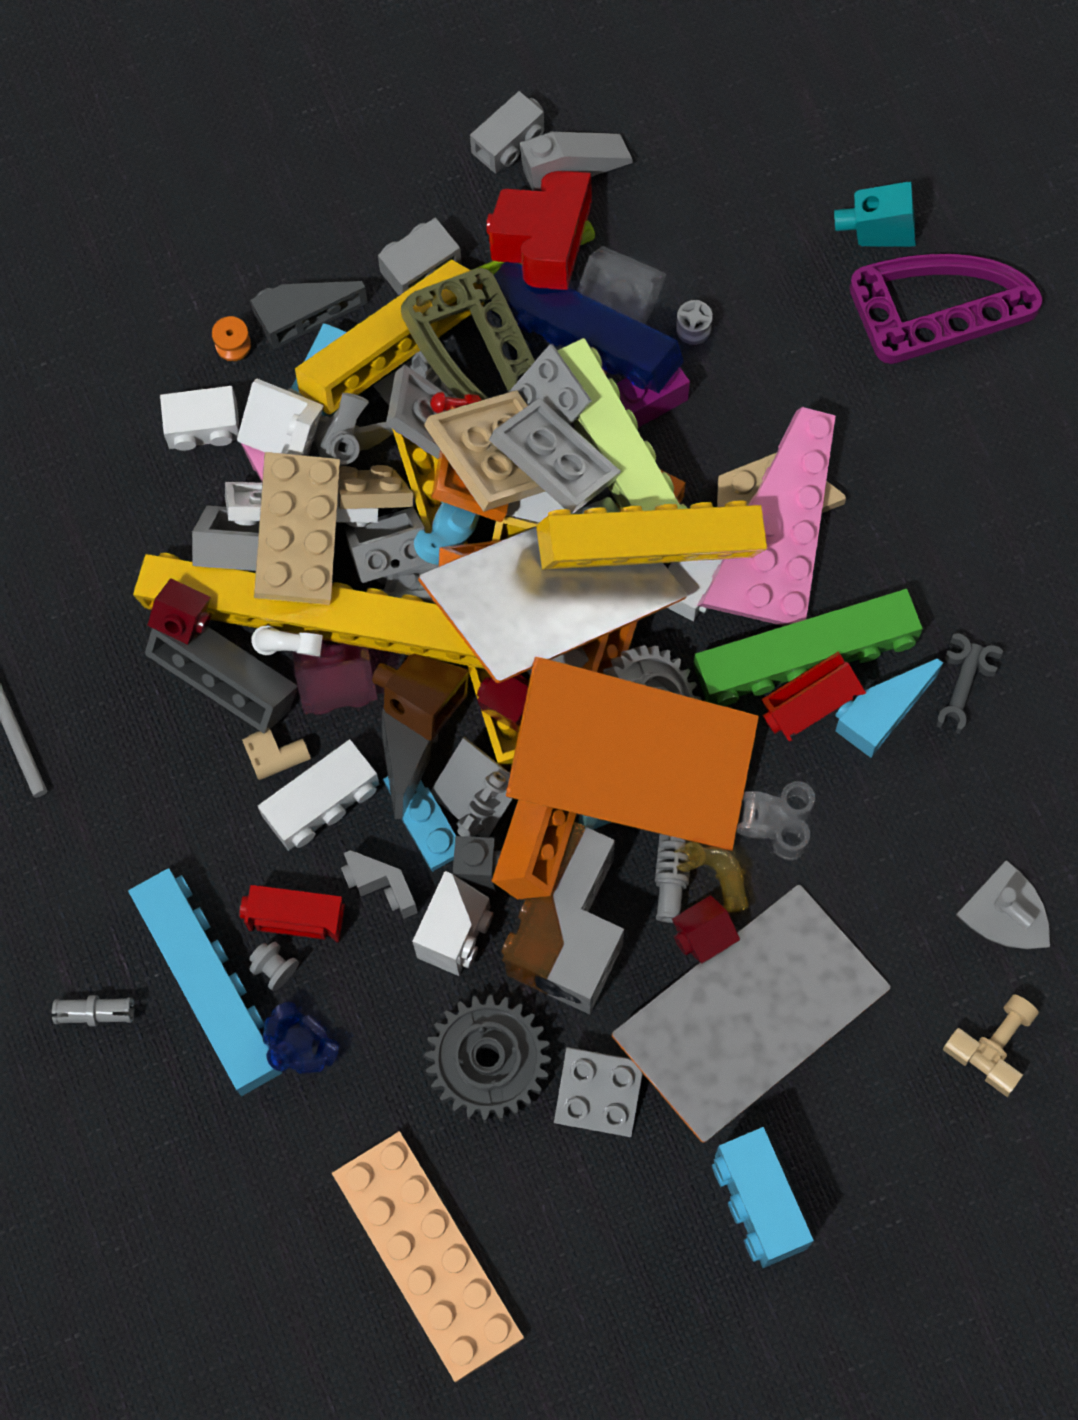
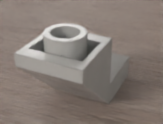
[341,850,418,919]

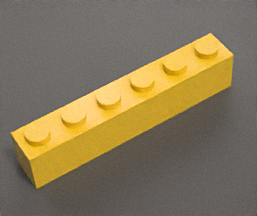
[295,259,485,415]
[536,500,767,570]

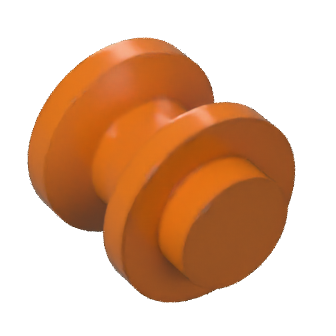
[212,316,251,361]

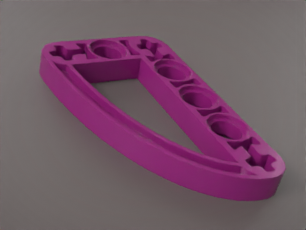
[850,254,1042,364]

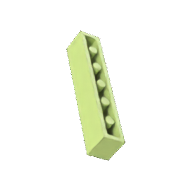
[557,338,688,511]

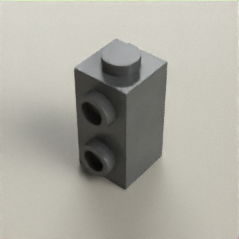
[453,836,501,895]

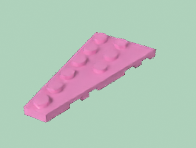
[697,407,836,626]

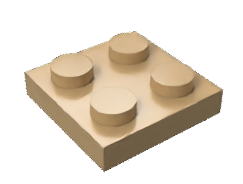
[337,465,413,509]

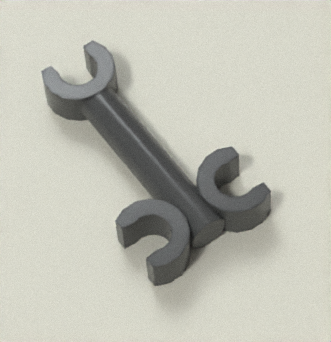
[936,633,1003,734]

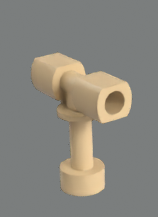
[943,994,1039,1097]

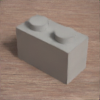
[378,217,462,296]

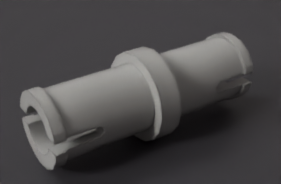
[52,995,135,1027]

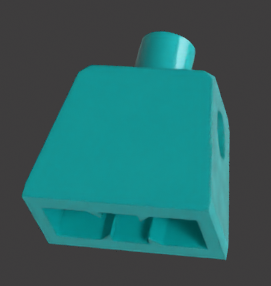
[834,182,916,247]

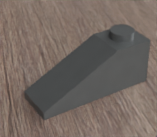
[250,281,368,350]
[381,708,438,819]

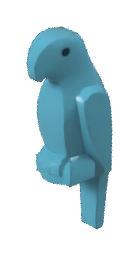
[414,502,480,565]

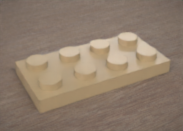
[254,452,340,605]

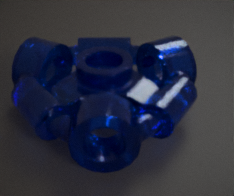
[263,1002,339,1074]

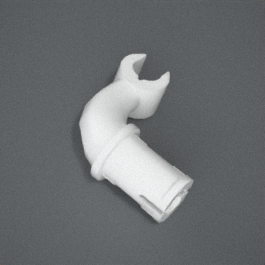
[252,625,323,656]

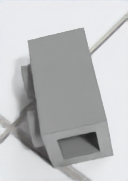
[470,91,544,174]

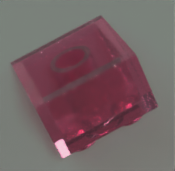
[293,640,378,714]

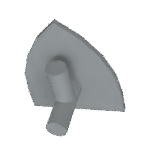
[956,860,1050,949]

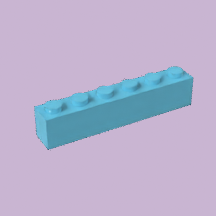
[128,868,283,1097]

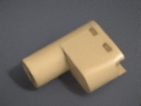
[242,730,311,780]

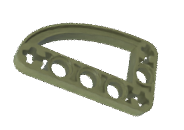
[401,268,535,400]

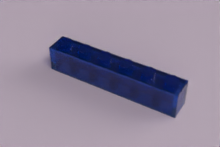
[482,262,684,394]

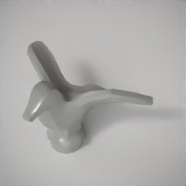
[287,388,393,467]

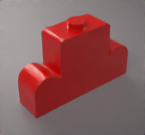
[486,171,592,290]

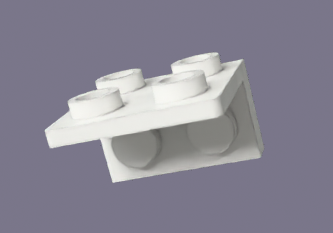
[237,379,324,456]

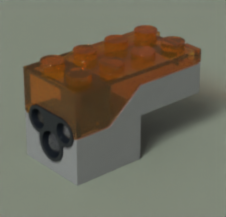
[501,822,624,1014]

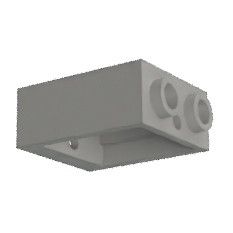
[192,506,259,571]
[343,507,428,583]

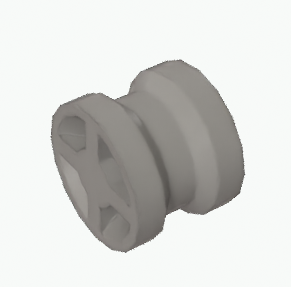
[676,300,713,345]

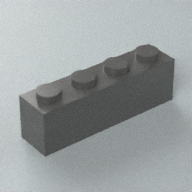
[145,626,298,734]

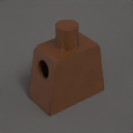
[372,654,469,741]

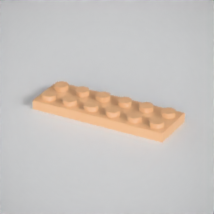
[332,1131,524,1383]

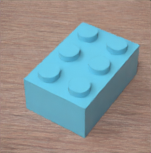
[712,1127,814,1268]

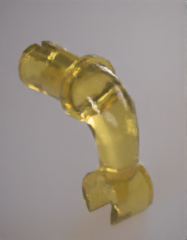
[674,842,749,913]

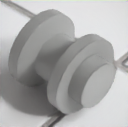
[249,942,299,991]

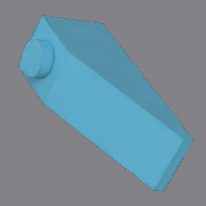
[835,659,943,758]

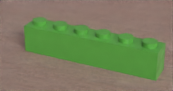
[693,589,923,706]

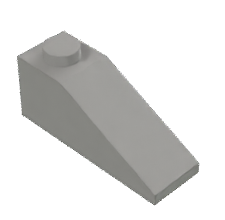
[520,132,632,191]

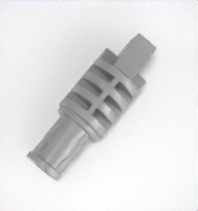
[655,834,693,923]

